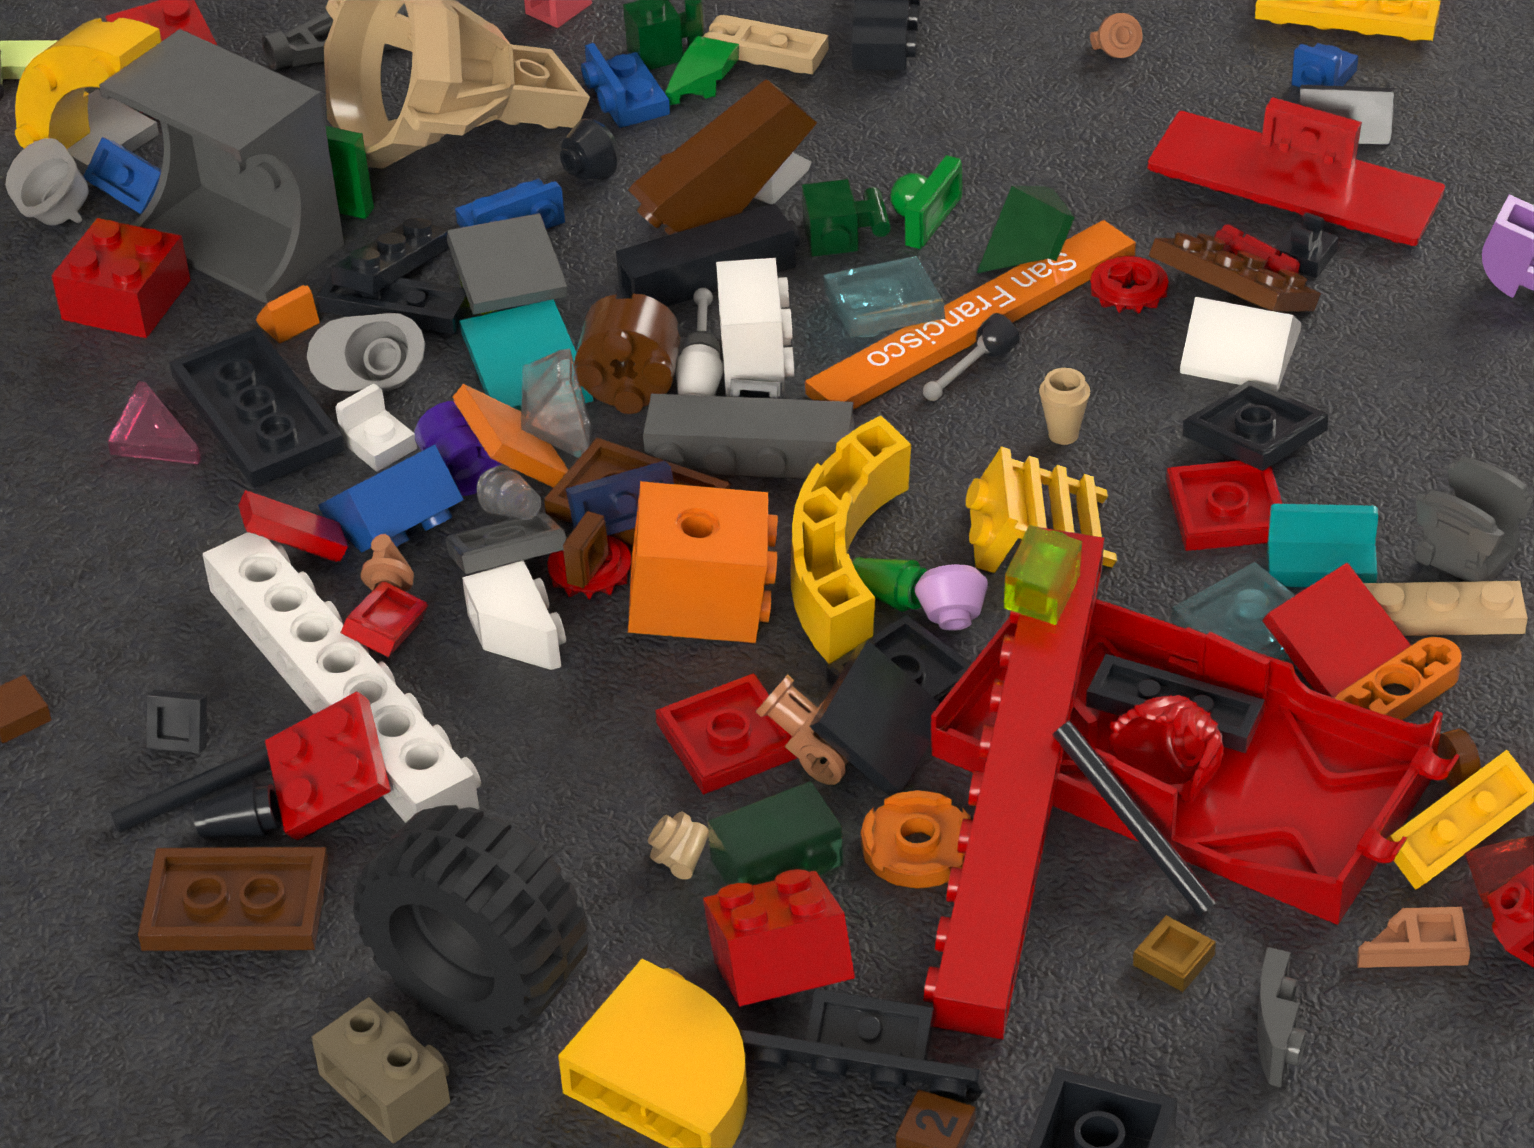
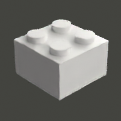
[716,258,794,398]

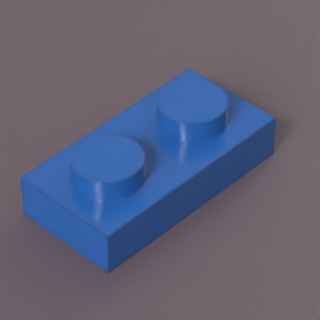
[83,137,161,214]

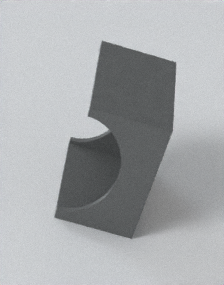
[99,29,344,304]

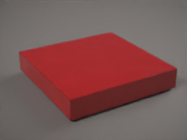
[1166,461,1283,551]
[1262,562,1411,698]
[655,673,797,795]

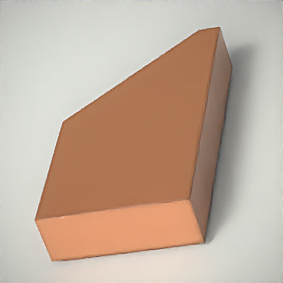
[1357,907,1470,968]

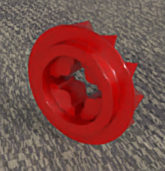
[1090,256,1168,314]
[547,535,631,600]

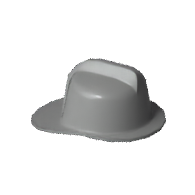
[5,138,89,226]
[307,313,425,392]

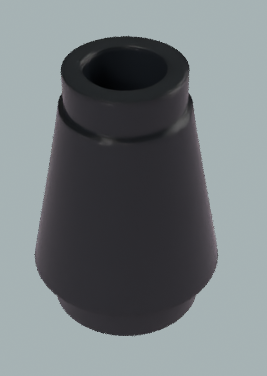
[193,781,282,838]

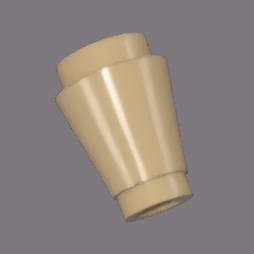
[1039,368,1090,445]

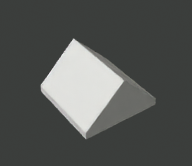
[1180,297,1301,392]

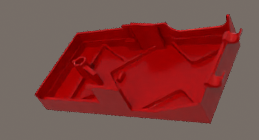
[931,599,1460,925]

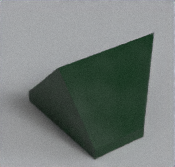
[976,186,1075,273]

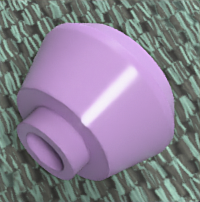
[915,564,988,631]

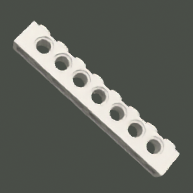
[202,532,481,823]

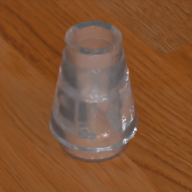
[477,465,541,520]

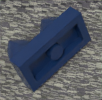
[566,461,674,536]

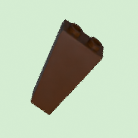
[628,79,817,235]

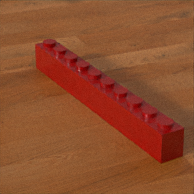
[923,527,1105,1040]

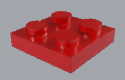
[265,691,391,841]

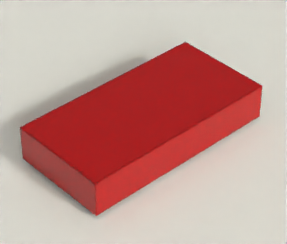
[238,490,348,562]
[340,581,429,657]

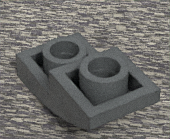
[1257,947,1307,1087]

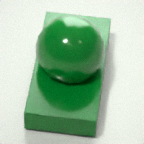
[890,155,962,249]

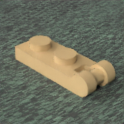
[703,15,829,75]

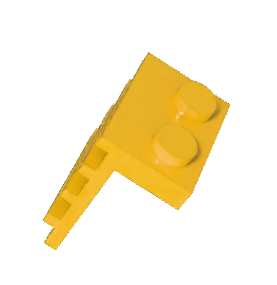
[966,447,1117,573]

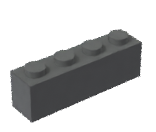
[643,394,854,479]

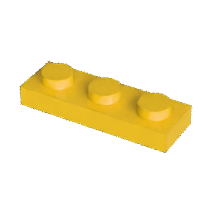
[1386,750,1534,890]

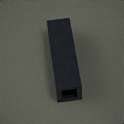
[616,203,800,307]

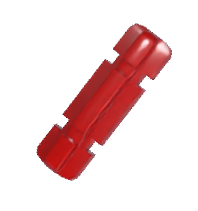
[1214,225,1300,274]

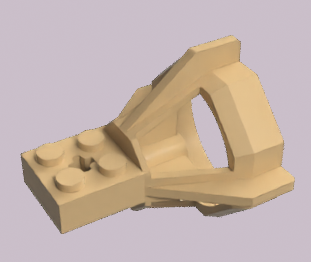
[324,0,590,169]

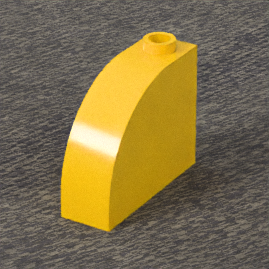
[558,959,748,1148]

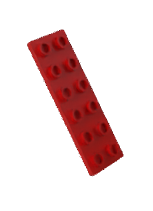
[1147,97,1445,246]

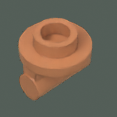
[1090,13,1142,58]
[361,534,414,592]

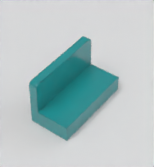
[1267,504,1378,587]

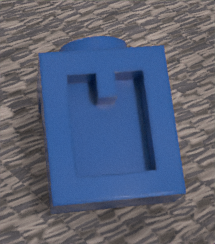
[1292,43,1358,87]

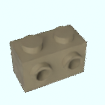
[311,997,450,1144]

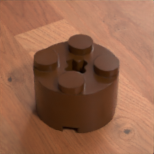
[574,294,681,414]

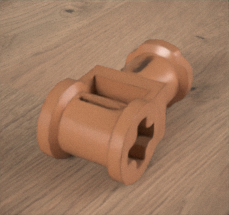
[756,674,849,785]

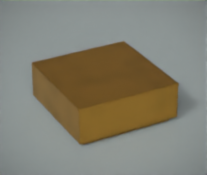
[1133,915,1216,992]

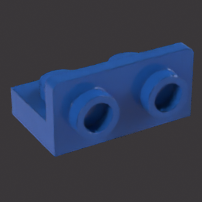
[581,43,670,128]
[455,179,565,229]

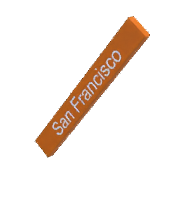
[805,220,1136,410]

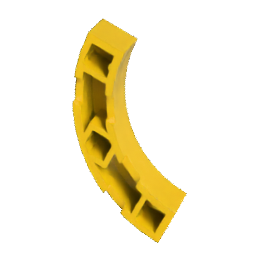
[15,18,162,149]
[791,415,911,664]

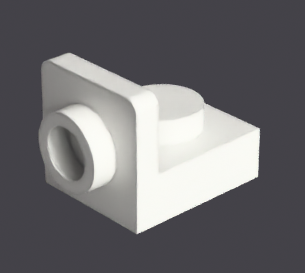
[336,384,417,472]

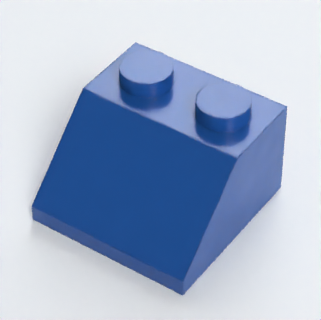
[318,445,464,552]

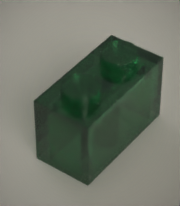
[708,781,843,886]

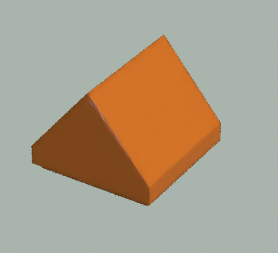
[256,285,320,344]

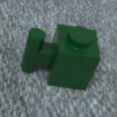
[623,0,704,70]
[802,179,891,257]

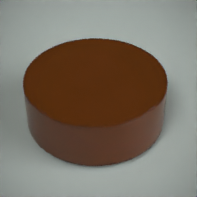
[1437,728,1481,788]

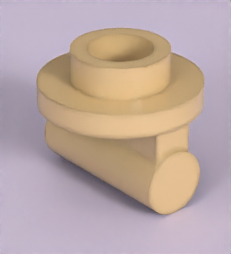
[648,811,709,879]

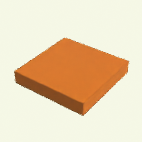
[453,384,569,488]

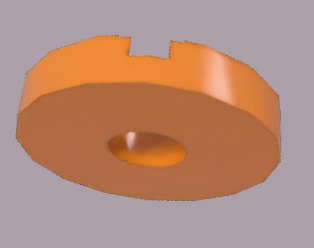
[860,790,971,889]

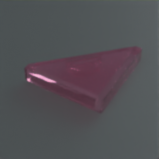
[107,381,201,464]

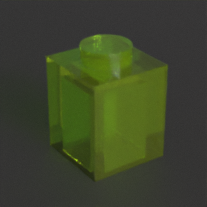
[1004,525,1082,625]

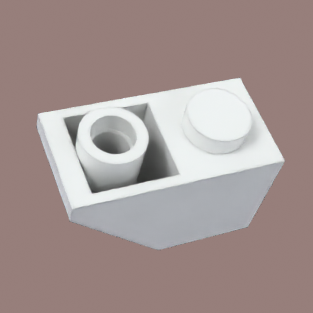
[462,560,566,670]

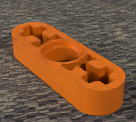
[1335,637,1462,720]

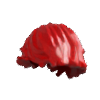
[1108,695,1224,803]

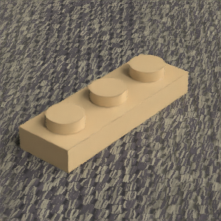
[1364,581,1528,636]

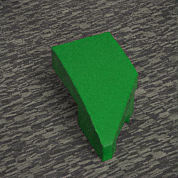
[665,36,739,105]

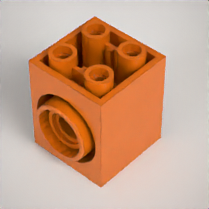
[628,481,778,643]

